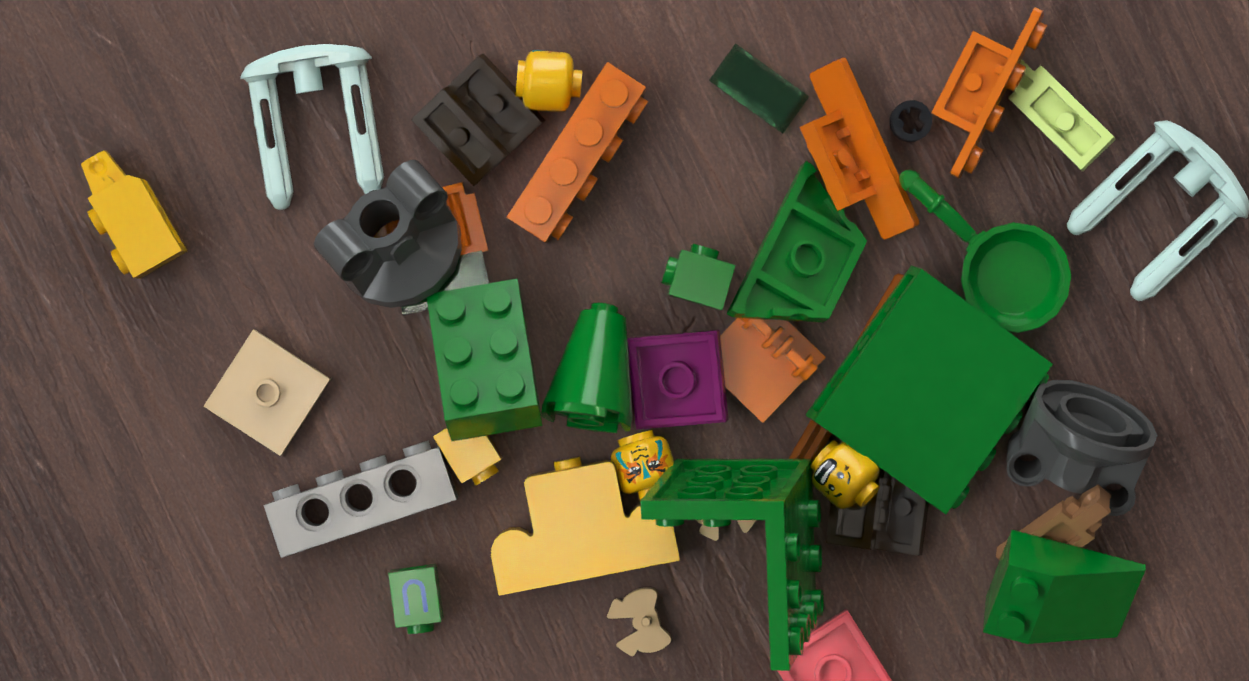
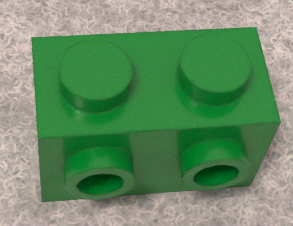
[661,244,736,311]

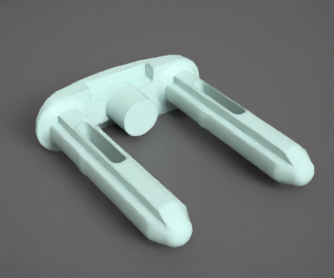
[240,44,384,210]
[1067,120,1249,301]

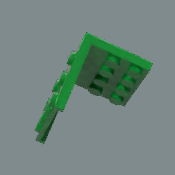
[640,459,824,671]

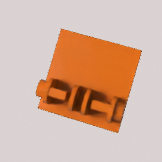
[720,318,826,423]

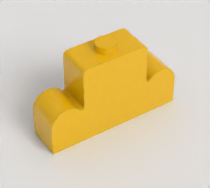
[491,457,680,596]

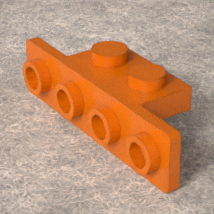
[931,7,1048,179]
[799,57,919,240]

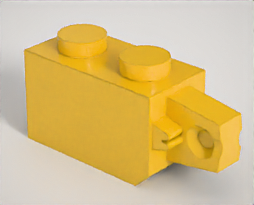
[81,150,188,279]

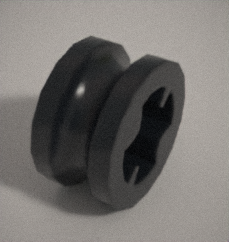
[889,100,932,142]

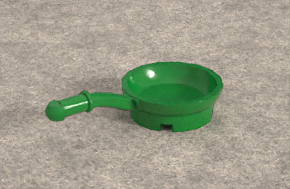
[899,170,1071,333]

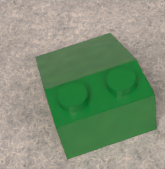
[983,529,1146,644]

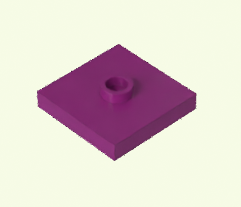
[627,329,729,430]

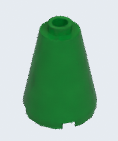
[541,303,633,433]

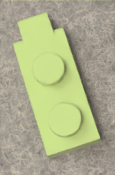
[1008,60,1116,172]

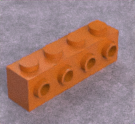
[506,62,649,244]

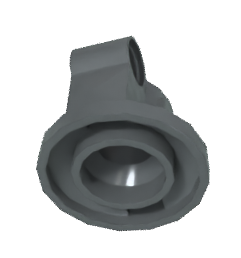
[314,160,462,308]
[1007,380,1157,516]

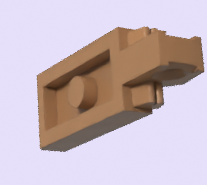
[996,484,1111,560]

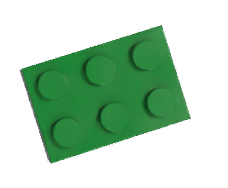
[427,279,543,442]

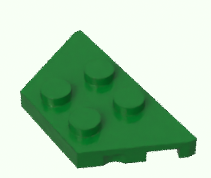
[726,161,867,323]

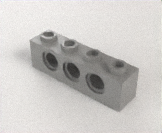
[263,440,458,558]

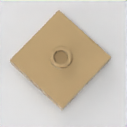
[204,329,331,456]

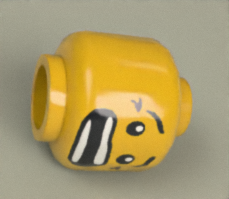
[810,441,880,509]

